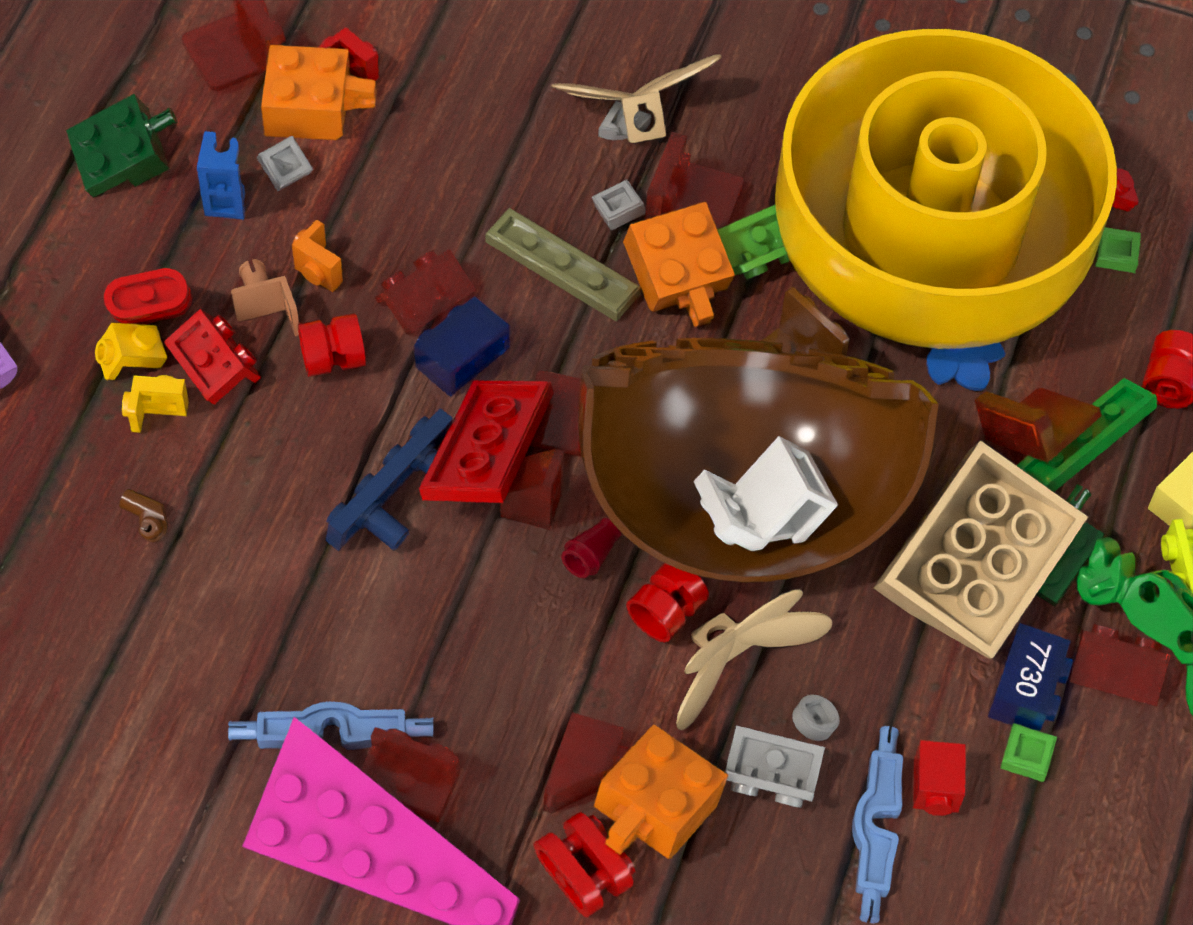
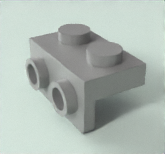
[725,725,825,808]

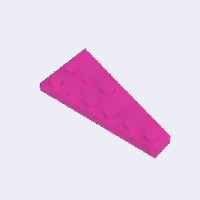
[242,717,520,925]

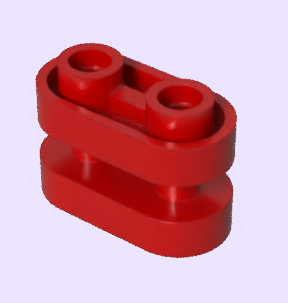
[104,268,192,324]
[533,812,636,917]

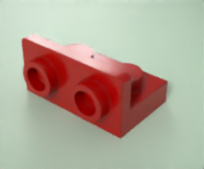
[164,309,261,405]

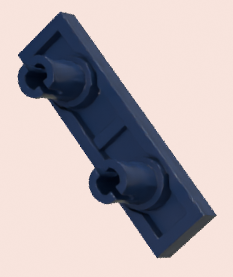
[325,408,453,551]

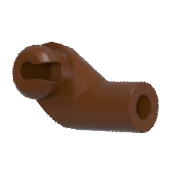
[119,489,169,542]

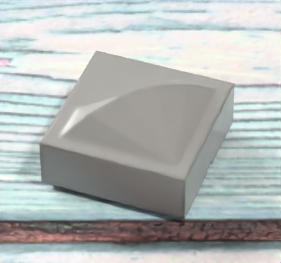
[257,136,313,191]
[592,180,646,231]

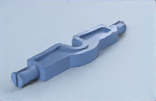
[228,702,433,750]
[852,726,903,923]

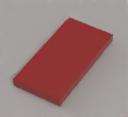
[419,380,554,503]

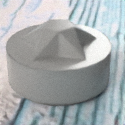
[792,695,840,741]

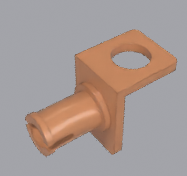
[231,259,299,336]

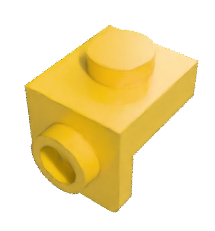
[95,323,167,380]
[122,375,189,433]

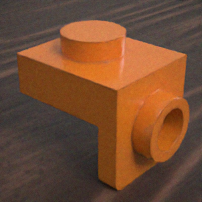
[292,220,343,292]

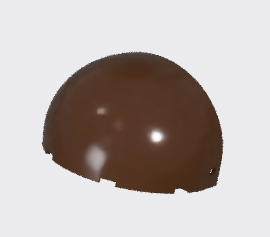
[578,338,938,582]

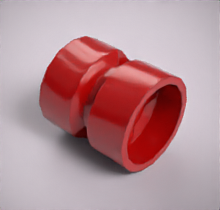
[297,313,366,377]
[1141,330,1193,409]
[626,563,709,643]

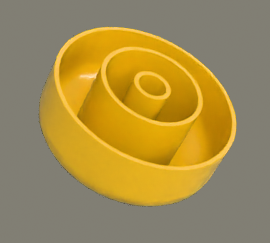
[775,29,1117,349]

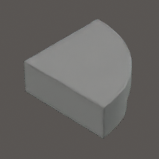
[598,101,651,140]

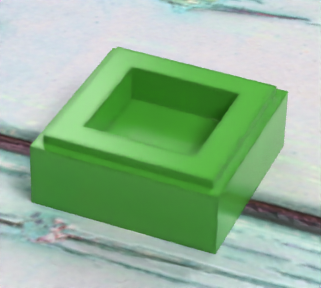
[1095,227,1141,273]
[1000,723,1057,782]

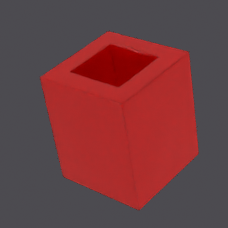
[913,740,966,816]

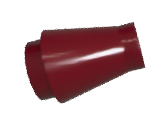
[561,518,621,578]

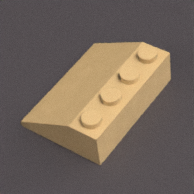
[874,441,1088,659]

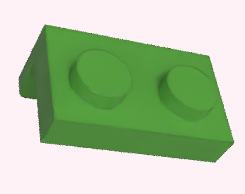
[717,204,790,279]

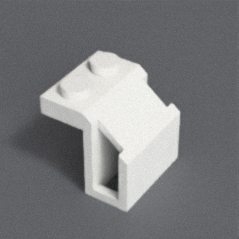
[694,436,838,551]

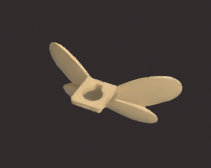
[551,54,721,143]
[676,590,832,730]

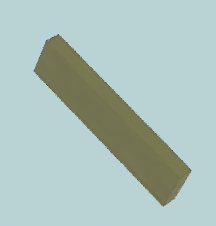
[485,208,640,322]

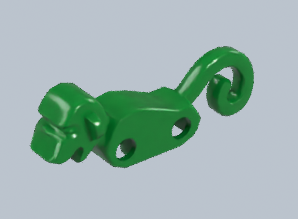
[1077,537,1193,716]

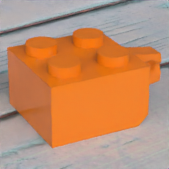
[261,45,376,140]
[623,202,735,327]
[594,724,728,859]

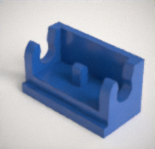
[197,131,246,220]

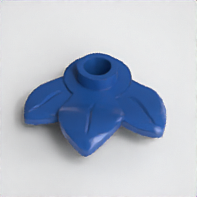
[926,342,1006,391]

